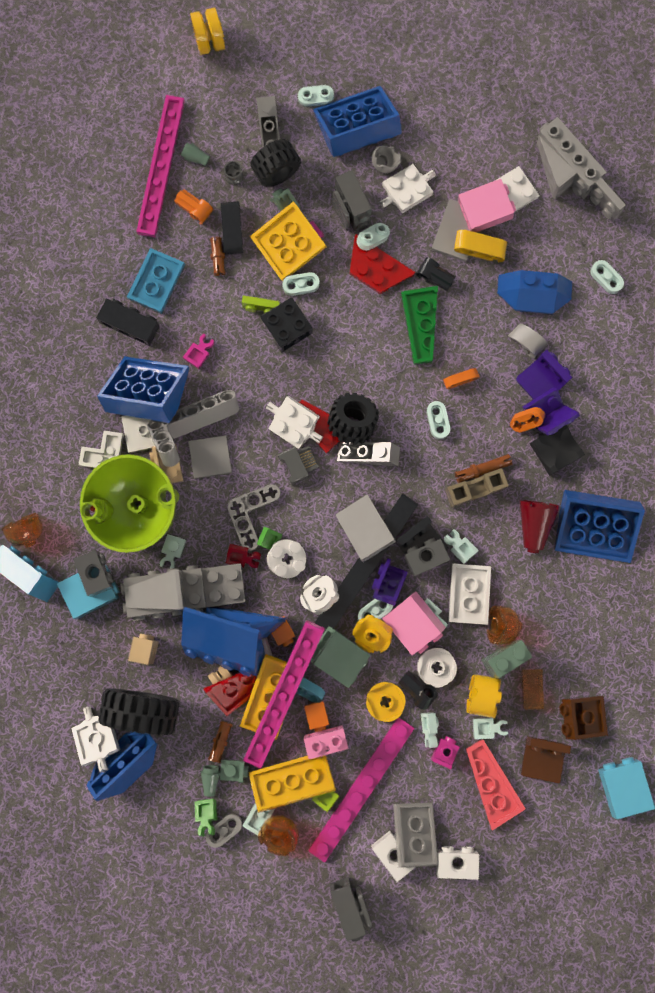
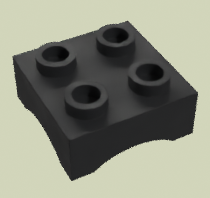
[530,425,585,476]

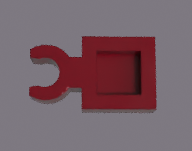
[225,544,261,568]

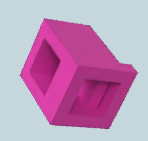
[431,736,459,769]

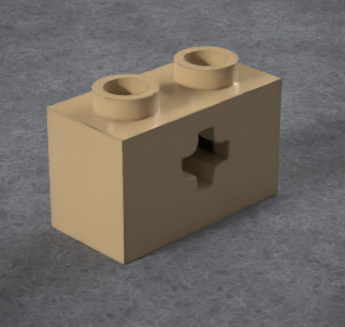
[128,634,159,665]

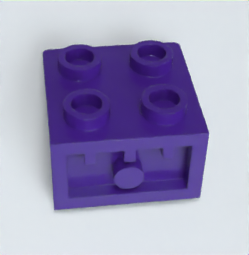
[522,387,580,435]

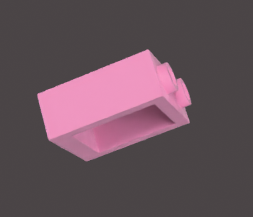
[304,725,348,759]

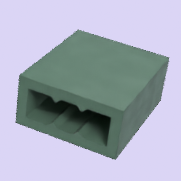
[310,626,371,688]
[481,640,532,678]

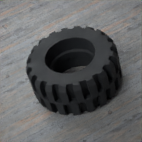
[98,688,180,735]

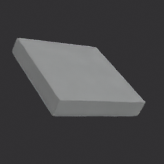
[188,435,232,479]

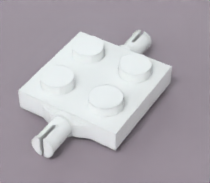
[379,164,436,213]
[266,396,323,449]
[72,706,120,773]

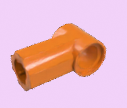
[175,189,214,225]

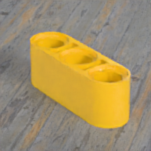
[454,230,507,262]

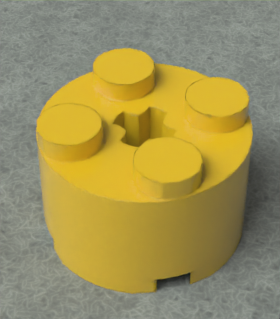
[466,674,502,718]

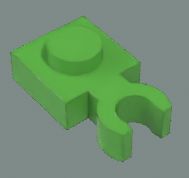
[195,798,217,837]

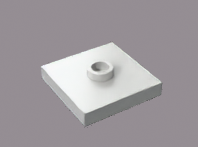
[121,415,155,454]

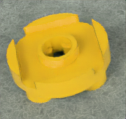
[353,615,393,653]
[366,682,406,722]

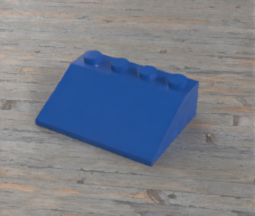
[313,86,402,158]
[97,356,190,423]
[555,490,645,563]
[181,607,265,677]

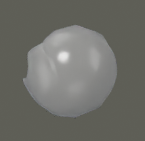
[372,145,401,174]

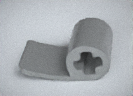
[508,323,548,359]

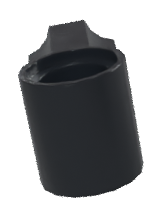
[416,257,456,291]
[398,671,438,710]

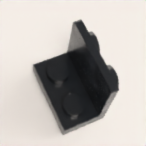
[261,297,313,353]
[396,516,449,562]

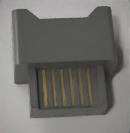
[278,446,319,485]

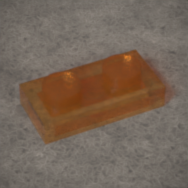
[521,669,544,709]

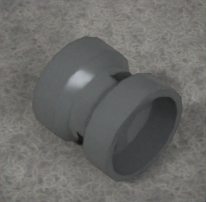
[224,161,243,185]

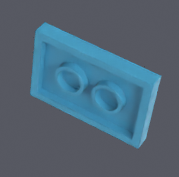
[127,248,185,314]

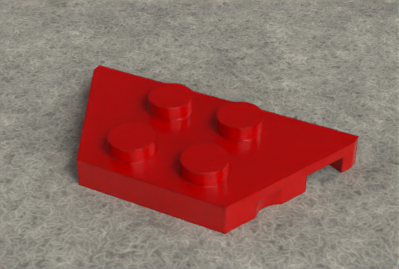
[350,234,415,294]

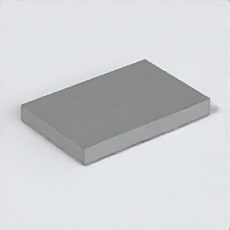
[431,199,469,262]
[336,494,396,562]
[393,803,438,868]

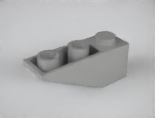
[256,96,280,148]
[337,442,400,466]

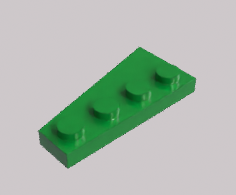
[401,286,438,365]

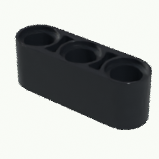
[221,201,243,255]

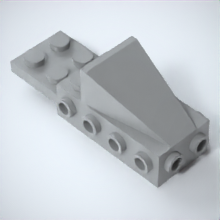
[536,117,626,222]
[121,563,246,621]

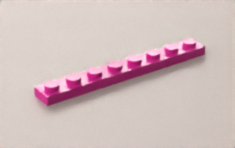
[136,95,185,238]
[243,620,325,769]
[308,717,415,863]

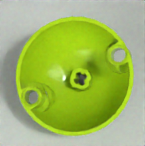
[80,455,179,553]

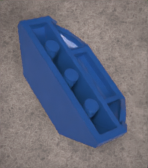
[497,270,572,314]
[206,607,286,639]
[86,732,157,801]

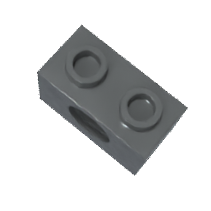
[404,538,450,577]
[73,550,114,597]

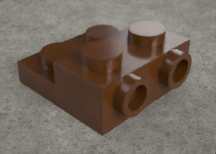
[559,696,608,740]

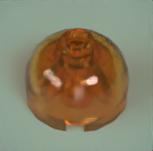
[1,513,43,548]
[487,606,522,645]
[258,815,299,856]

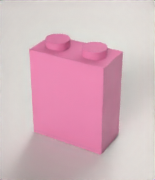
[458,179,516,233]
[382,591,446,655]

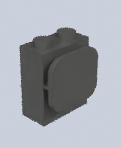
[332,170,372,231]
[330,877,373,942]

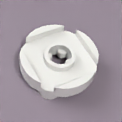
[267,539,306,578]
[300,575,339,615]
[417,648,457,688]

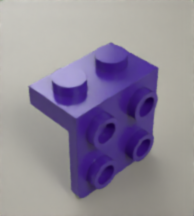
[516,350,573,400]

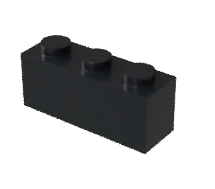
[96,298,160,346]

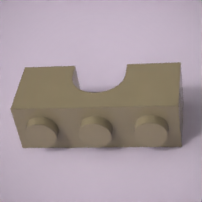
[445,468,509,508]

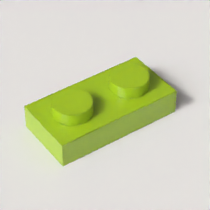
[241,295,280,314]

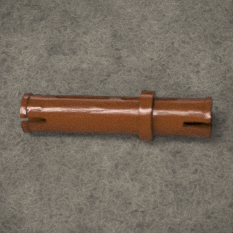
[455,454,512,483]

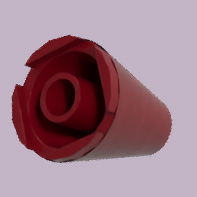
[520,500,559,553]

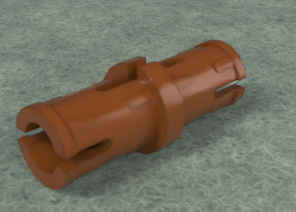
[210,237,226,276]
[208,721,233,763]

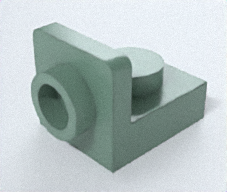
[269,188,300,212]
[220,759,249,783]

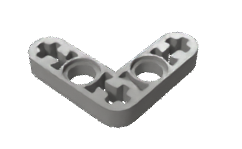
[227,484,281,552]

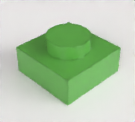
[257,527,283,550]

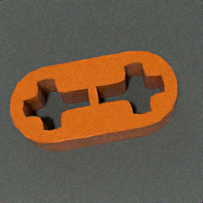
[443,368,480,389]
[510,407,545,432]

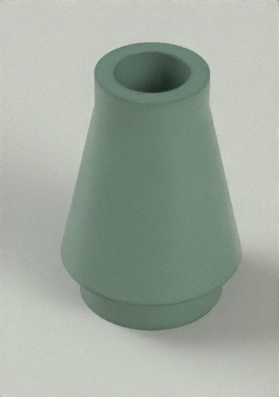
[181,142,210,166]
[201,765,220,797]

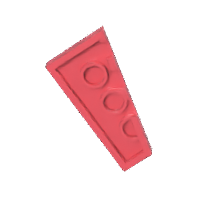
[466,739,526,830]

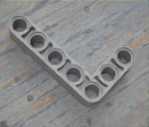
[147,390,240,467]

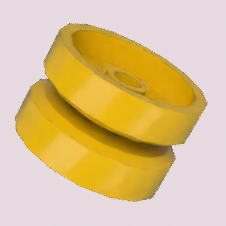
[190,7,225,55]

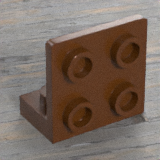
[521,736,571,783]

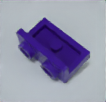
[372,558,408,606]

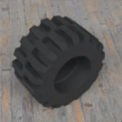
[250,139,302,187]
[328,393,379,445]

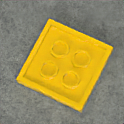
[250,201,327,281]

